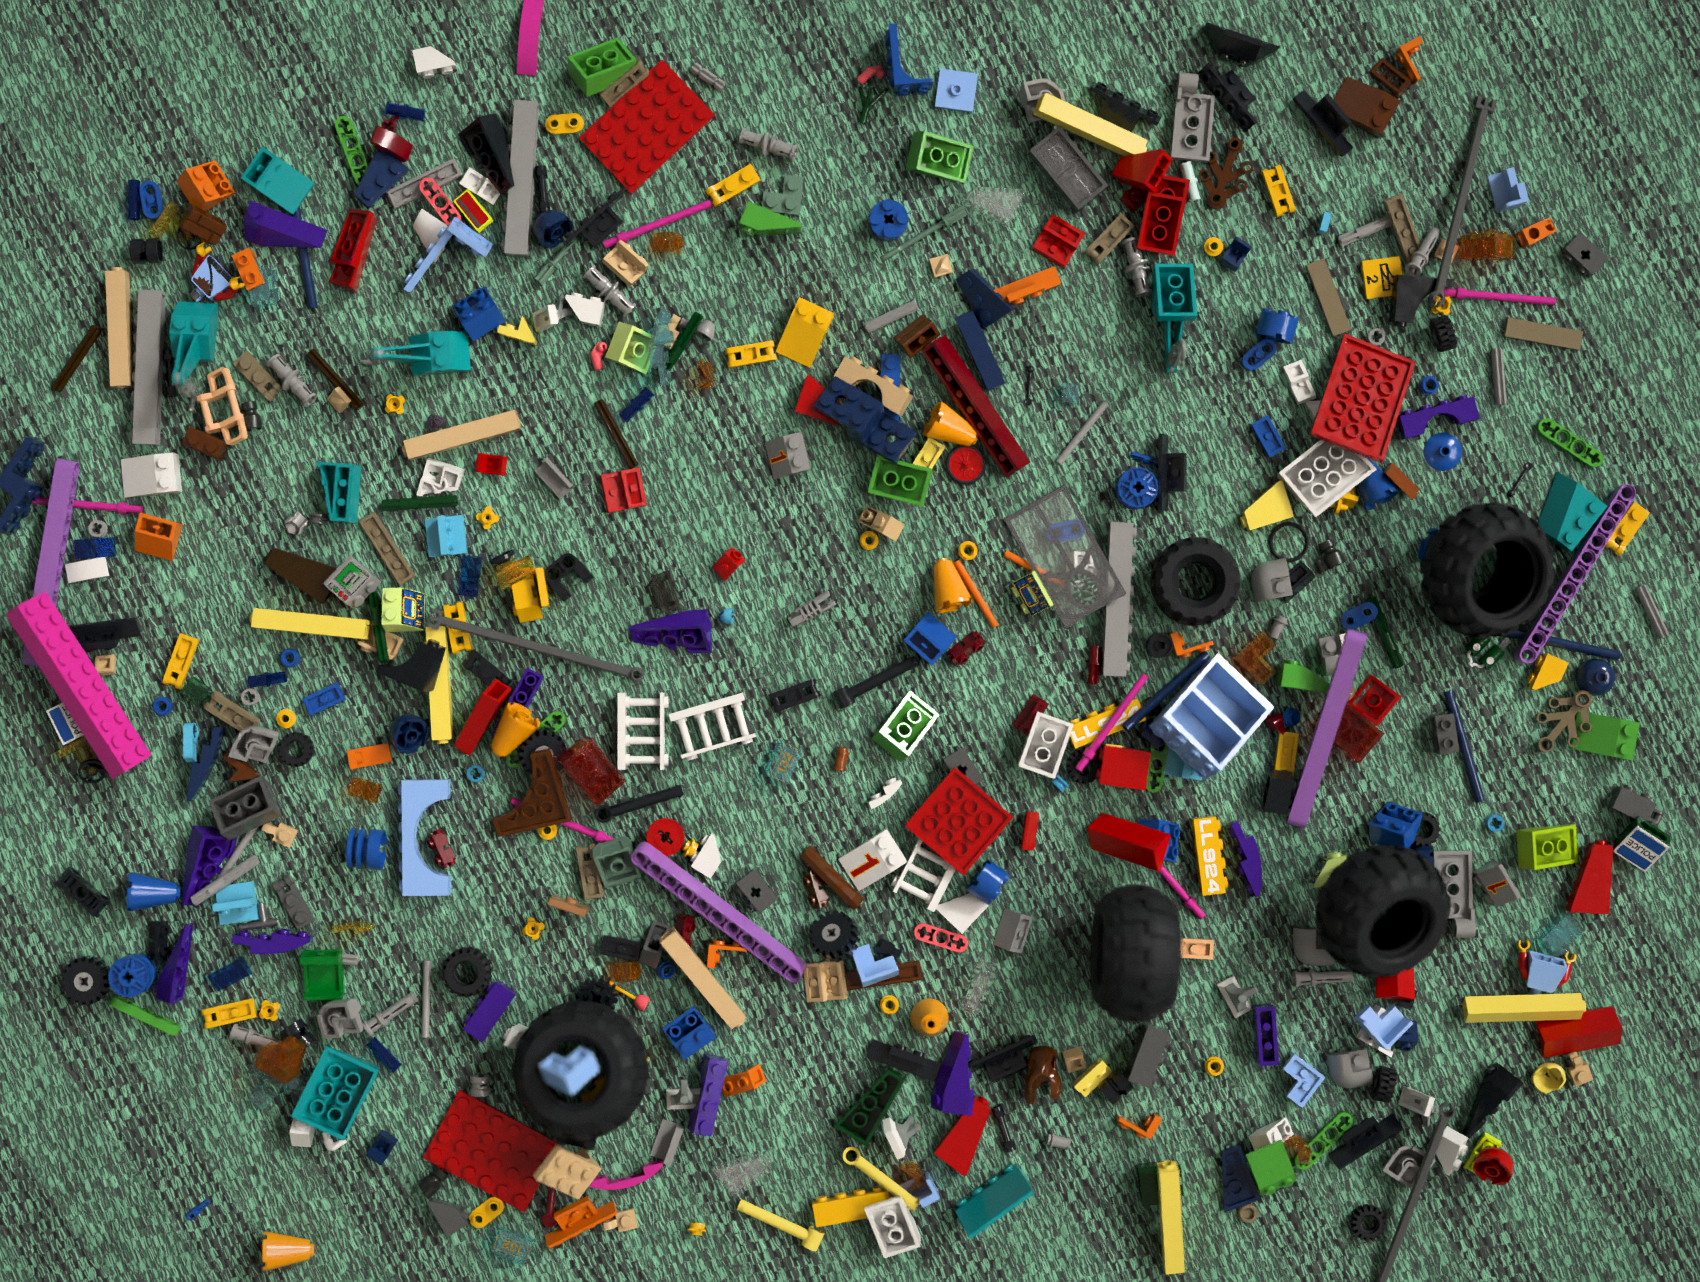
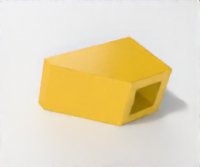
[1527,653,1569,690]

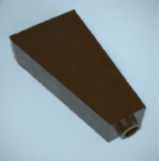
[264,548,337,604]

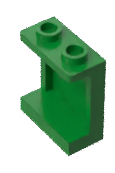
[299,949,345,1002]

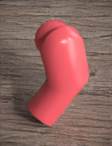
[857,65,886,84]
[590,342,608,371]

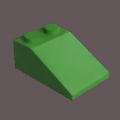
[567,37,637,97]
[906,131,974,183]
[740,201,803,237]
[868,455,933,507]
[1275,660,1329,693]
[871,691,939,762]
[1570,711,1640,761]
[1246,1139,1296,1196]

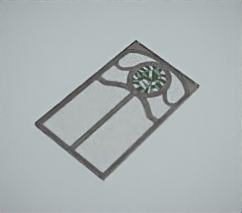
[1004,485,1126,628]

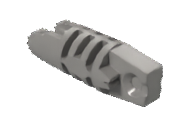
[788,590,836,626]

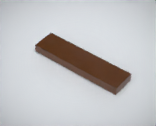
[800,845,864,910]
[845,960,922,991]

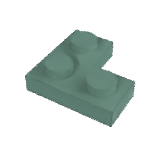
[762,175,804,216]

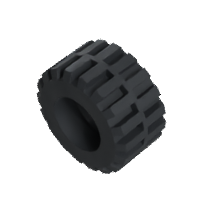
[441,946,493,997]

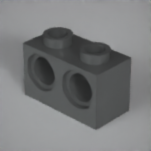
[1430,713,1459,754]

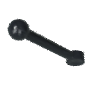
[1024,365,1034,406]
[1507,462,1533,497]

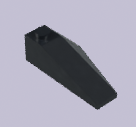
[458,113,514,195]
[1462,1062,1523,1139]

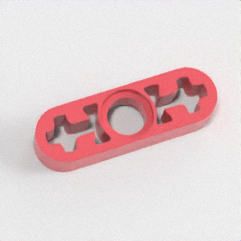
[419,178,461,226]
[914,923,968,952]

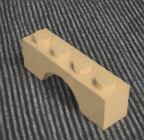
[834,356,913,416]

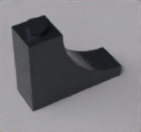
[1389,275,1455,327]
[376,639,446,692]

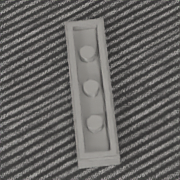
[387,158,463,209]

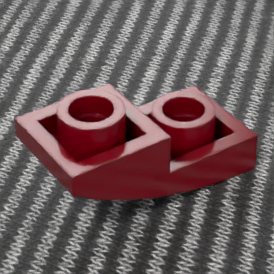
[370,126,413,163]
[1119,186,1148,213]

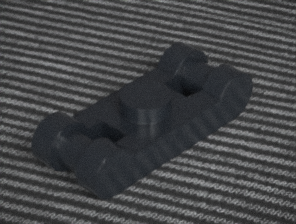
[462,649,512,686]
[768,678,821,713]

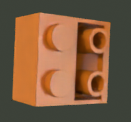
[176,160,236,211]
[135,513,183,561]

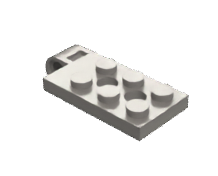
[1170,72,1215,163]
[1432,850,1476,938]

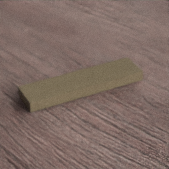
[1383,193,1428,269]
[1306,258,1351,337]
[1503,317,1583,351]
[358,511,416,586]

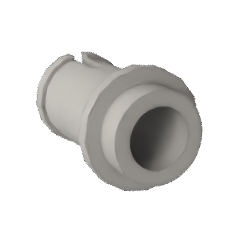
[1268,615,1288,640]
[1045,1133,1071,1150]

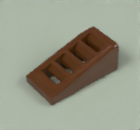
[1369,58,1412,99]

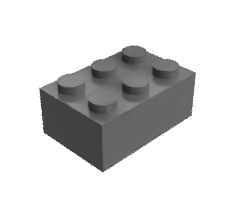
[209,776,282,840]
[1124,1022,1171,1089]

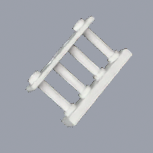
[617,692,669,770]
[669,693,756,761]
[891,838,956,912]

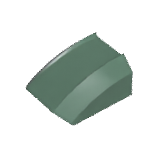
[592,836,642,888]

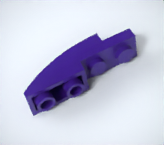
[491,668,544,737]
[1228,820,1262,897]
[231,928,314,954]

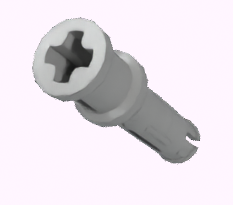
[1405,227,1441,277]
[1293,969,1353,988]
[362,991,418,1036]
[229,1023,290,1055]

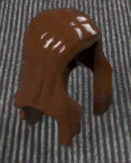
[1024,1046,1061,1105]

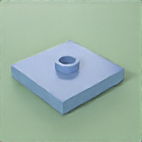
[935,68,978,113]

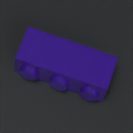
[463,980,517,1042]
[1252,1004,1279,1066]

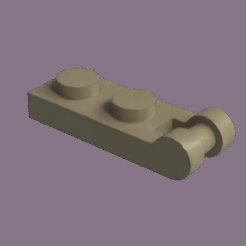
[599,57,649,108]
[1084,213,1135,266]
[233,350,283,402]
[203,691,260,731]
[576,843,604,900]

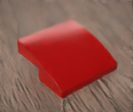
[1031,214,1085,269]
[600,468,647,513]

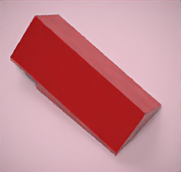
[1137,175,1190,256]
[328,209,377,293]
[1087,813,1171,872]
[1535,1006,1623,1058]

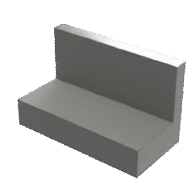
[535,457,575,500]
[993,908,1033,954]
[650,1119,685,1166]

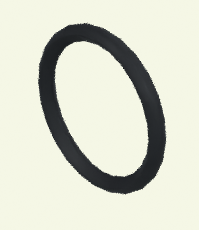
[1269,522,1309,562]

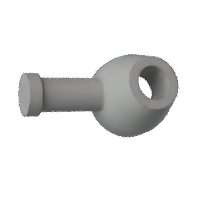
[679,318,715,341]

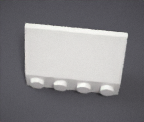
[1277,440,1377,518]

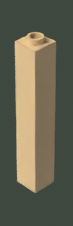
[105,267,134,388]
[402,410,522,460]
[658,926,747,1030]

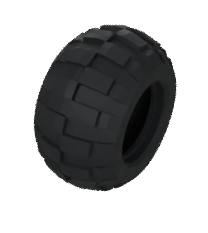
[1420,503,1555,639]
[1315,845,1451,978]
[1090,884,1182,1023]
[512,1001,649,1140]

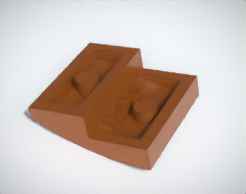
[1384,462,1420,500]

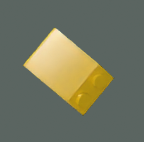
[776,297,834,368]

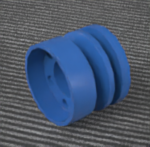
[1115,467,1158,509]
[345,828,387,870]
[108,953,157,997]

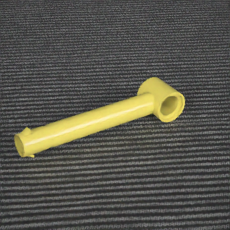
[843,1147,920,1211]
[736,1199,825,1251]

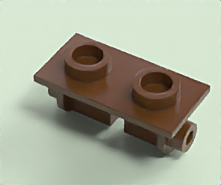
[803,870,829,909]

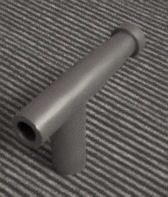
[239,903,279,931]

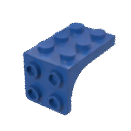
[885,23,933,96]

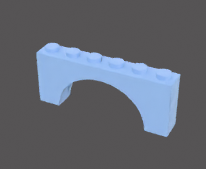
[398,779,451,896]

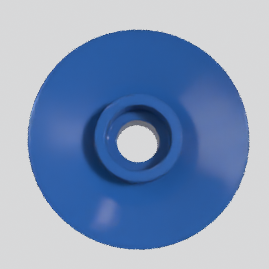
[1424,433,1462,471]

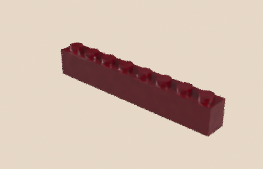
[921,335,1030,478]

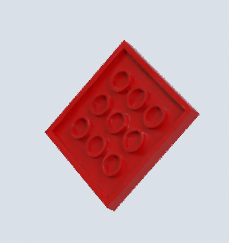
[905,766,1013,876]

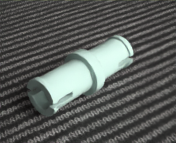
[1179,161,1201,202]

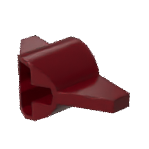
[381,115,399,133]
[1263,713,1285,735]

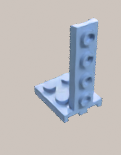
[404,217,493,292]

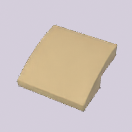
[804,960,848,1002]

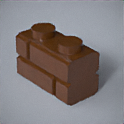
[179,203,227,245]
[893,314,940,358]
[182,427,229,461]

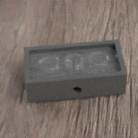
[1028,126,1108,214]

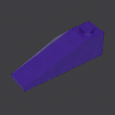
[244,201,328,248]
[629,609,712,653]
[182,826,237,905]
[154,923,194,1004]
[931,1031,974,1116]

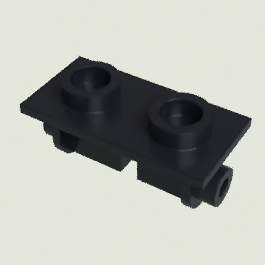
[148,921,169,961]

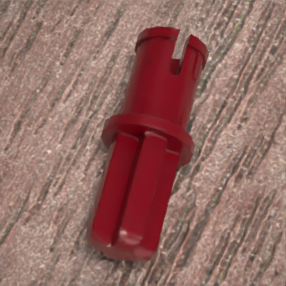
[1087,646,1102,684]

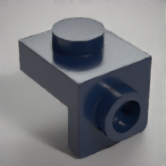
[1219,237,1252,272]
[1138,719,1165,749]
[1395,1020,1418,1051]
[366,1130,398,1165]

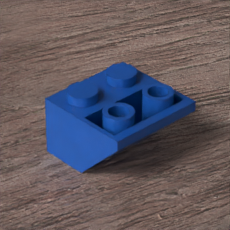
[452,286,506,341]
[903,612,956,666]
[1369,802,1423,848]
[1139,819,1180,863]
[662,1006,717,1060]

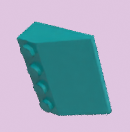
[291,1046,379,1141]
[954,1163,1034,1239]

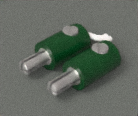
[1465,638,1511,670]

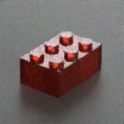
[1311,702,1384,763]
[556,735,626,806]

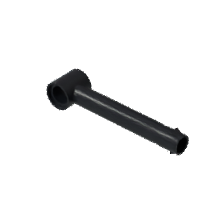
[832,655,919,710]
[595,784,684,823]

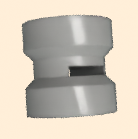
[470,1075,489,1097]

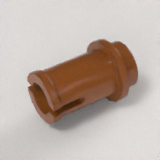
[833,746,850,771]

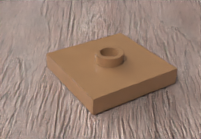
[548,894,590,917]

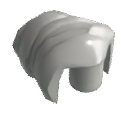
[284,511,309,535]

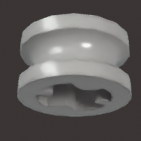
[1367,328,1385,346]
[88,520,108,538]
[241,688,260,706]

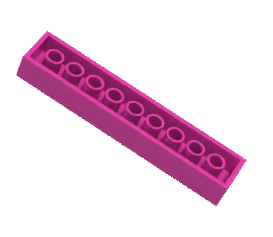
[5,591,151,779]

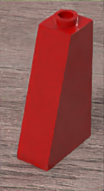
[454,679,512,756]
[1566,840,1613,915]
[933,1095,991,1177]

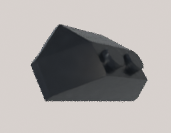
[1203,22,1279,67]

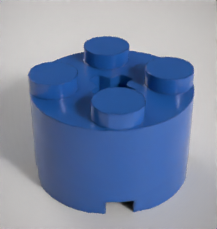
[869,199,908,241]
[1255,308,1299,344]
[966,859,1010,904]

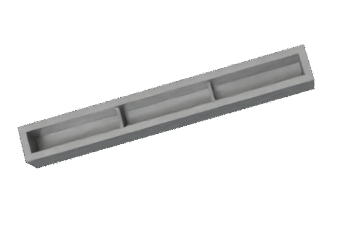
[501,100,539,257]
[130,289,166,446]
[1101,522,1137,677]

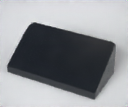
[1282,561,1315,603]

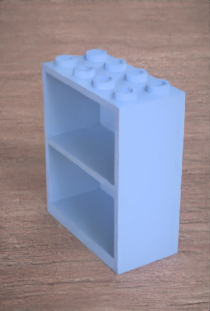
[1149,654,1274,780]

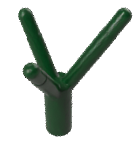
[858,85,888,124]

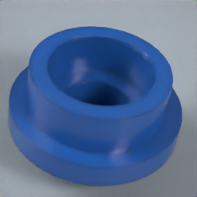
[1419,376,1439,395]
[280,649,300,668]
[153,697,173,716]
[1283,707,1300,727]
[656,960,675,979]

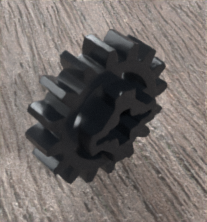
[576,975,619,1010]

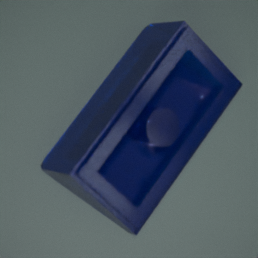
[207,957,253,991]

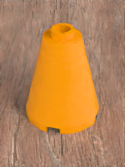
[923,402,978,447]
[933,558,973,613]
[491,703,540,757]
[910,998,948,1037]
[262,1231,314,1271]

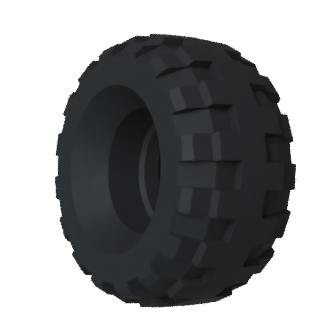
[1150,537,1241,626]

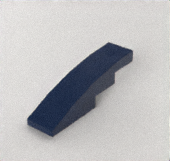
[955,310,1005,391]
[186,726,225,801]

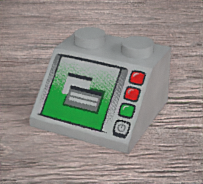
[323,556,381,609]

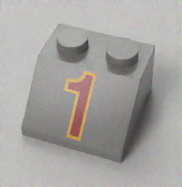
[765,432,811,480]
[1472,861,1521,907]

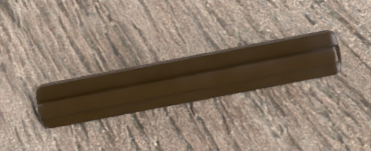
[51,325,102,392]
[307,349,364,411]
[594,399,638,469]

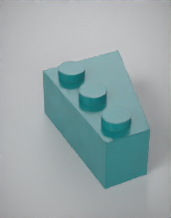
[317,462,362,524]

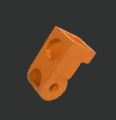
[1516,218,1556,249]

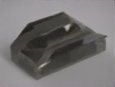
[647,570,681,613]

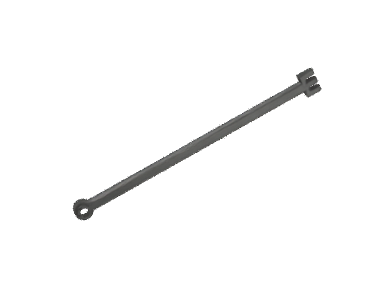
[1428,96,1496,308]
[425,608,644,682]
[1376,1102,1455,1282]

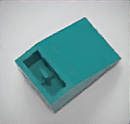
[241,147,315,215]

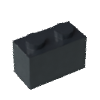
[1262,769,1297,815]

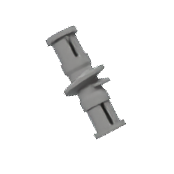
[739,127,799,162]
[1122,237,1153,297]
[583,265,636,317]
[266,354,317,407]

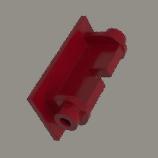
[947,630,986,667]
[1013,694,1049,736]
[426,828,456,869]
[675,914,696,947]

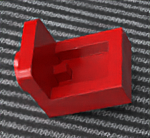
[475,453,508,476]
[712,547,745,581]

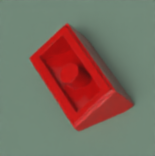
[1020,811,1039,850]

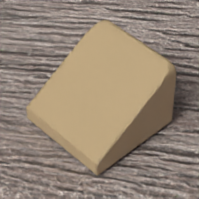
[1062,1047,1086,1073]

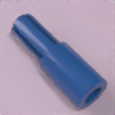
[1130,451,1157,466]
[185,1198,211,1221]

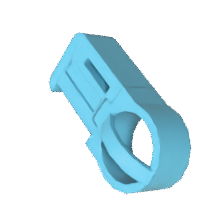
[183,722,199,763]

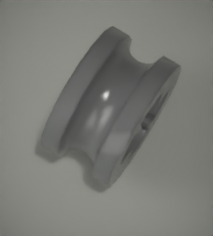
[309,513,328,525]

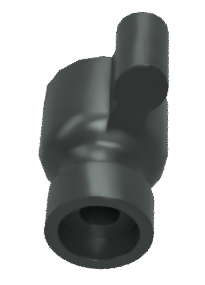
[234,401,263,433]
[1315,538,1346,574]
[418,1165,449,1198]

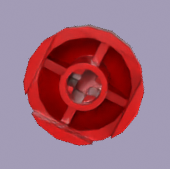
[1473,1147,1514,1185]

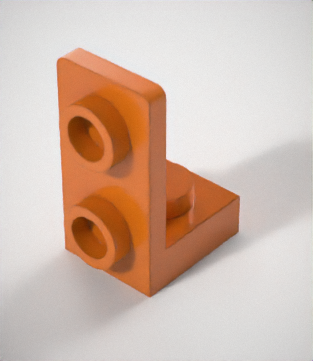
[1396,36,1423,84]
[231,248,265,291]
[1168,632,1213,658]
[347,743,392,770]
[707,940,747,968]
[722,1064,767,1097]
[1116,1112,1162,1139]

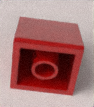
[1096,745,1151,791]

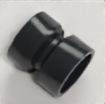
[129,238,163,264]
[1146,633,1174,658]
[280,1018,316,1054]
[1097,1069,1134,1106]

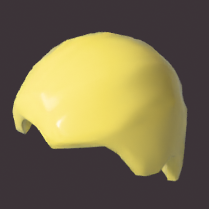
[1531,1062,1566,1094]

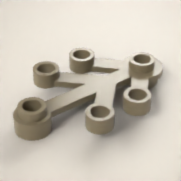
[1536,690,1593,752]

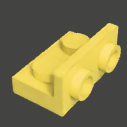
[1072,1057,1112,1097]

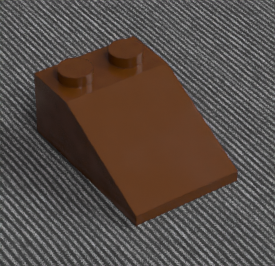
[1334,77,1401,138]

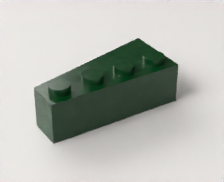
[833,1067,907,1147]

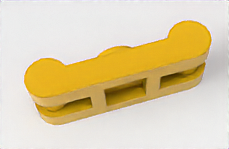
[1261,164,1295,218]
[725,341,777,368]
[443,601,473,654]

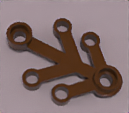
[1199,137,1253,209]

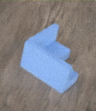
[1488,167,1529,213]
[852,944,899,987]
[1353,1005,1413,1050]
[539,1047,599,1095]
[1282,1051,1325,1108]
[900,1171,940,1209]

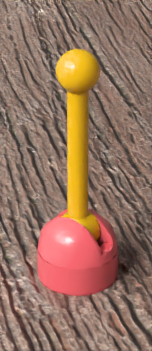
[609,980,650,1012]

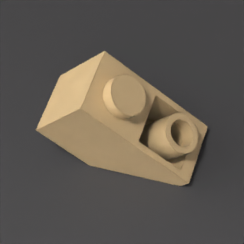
[858,505,905,541]

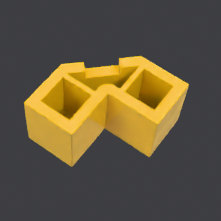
[507,565,543,623]

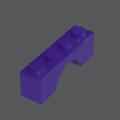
[1397,395,1480,440]
[687,1053,728,1137]

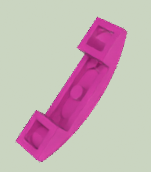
[517,0,544,76]
[589,1160,664,1190]

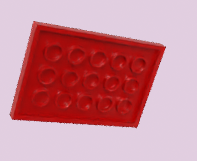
[579,59,715,194]
[1309,334,1416,463]
[423,1089,560,1212]

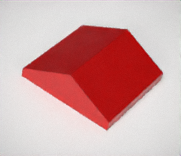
[1347,674,1401,727]
[1375,967,1415,1000]

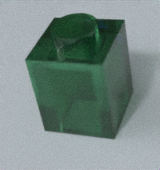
[179,677,213,707]

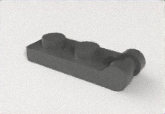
[272,873,315,930]

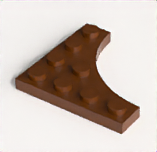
[492,748,572,837]

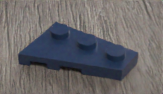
[354,149,409,210]
[955,268,1015,329]
[1221,1144,1260,1212]

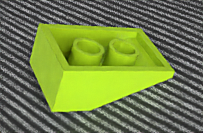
[1516,824,1578,870]

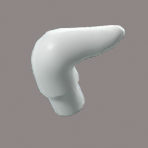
[322,1132,347,1151]

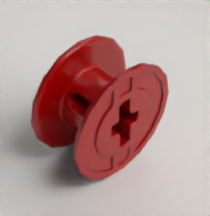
[646,818,685,856]

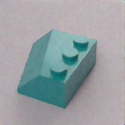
[1538,472,1607,552]

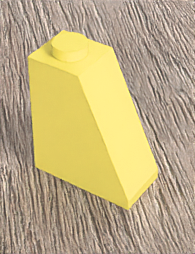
[1240,480,1294,531]

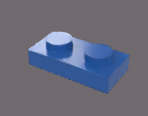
[1250,415,1286,458]
[302,682,347,716]

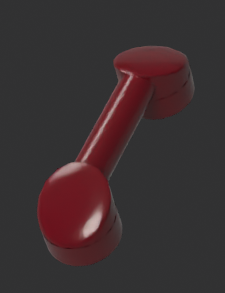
[541,1184,557,1227]

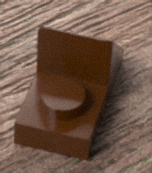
[223,751,261,782]

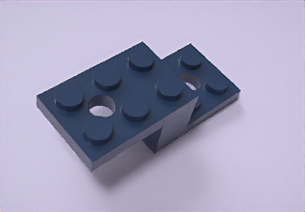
[813,376,917,465]
[0,435,45,535]

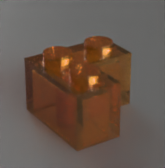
[1460,229,1515,261]
[1232,631,1276,686]
[254,1035,306,1085]

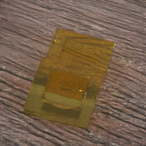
[332,921,376,935]

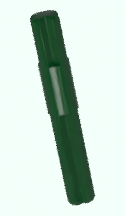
[656,312,703,380]
[381,495,458,511]
[368,592,389,663]
[1365,596,1404,669]

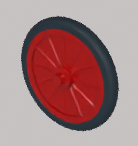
[946,445,986,485]

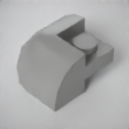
[1020,79,1066,124]
[1251,558,1293,602]
[1318,633,1346,676]
[228,725,279,763]
[1293,927,1335,966]
[317,999,364,1039]
[1326,1048,1373,1088]
[1382,1145,1436,1189]

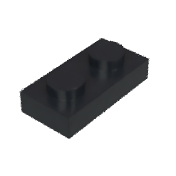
[600,935,642,961]

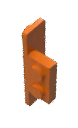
[994,266,1061,306]
[545,1196,617,1249]

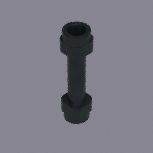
[535,165,551,213]
[162,350,179,397]
[991,1105,1016,1153]

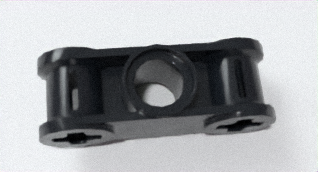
[56,867,111,918]

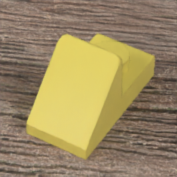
[497,316,537,345]

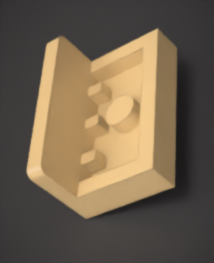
[602,240,649,287]
[357,624,405,662]

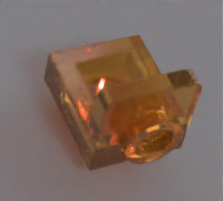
[652,232,683,254]
[697,358,716,390]
[348,777,382,803]
[609,961,641,982]
[1285,1135,1312,1165]
[900,1161,925,1191]

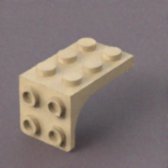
[533,1145,602,1200]

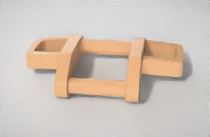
[196,367,248,445]

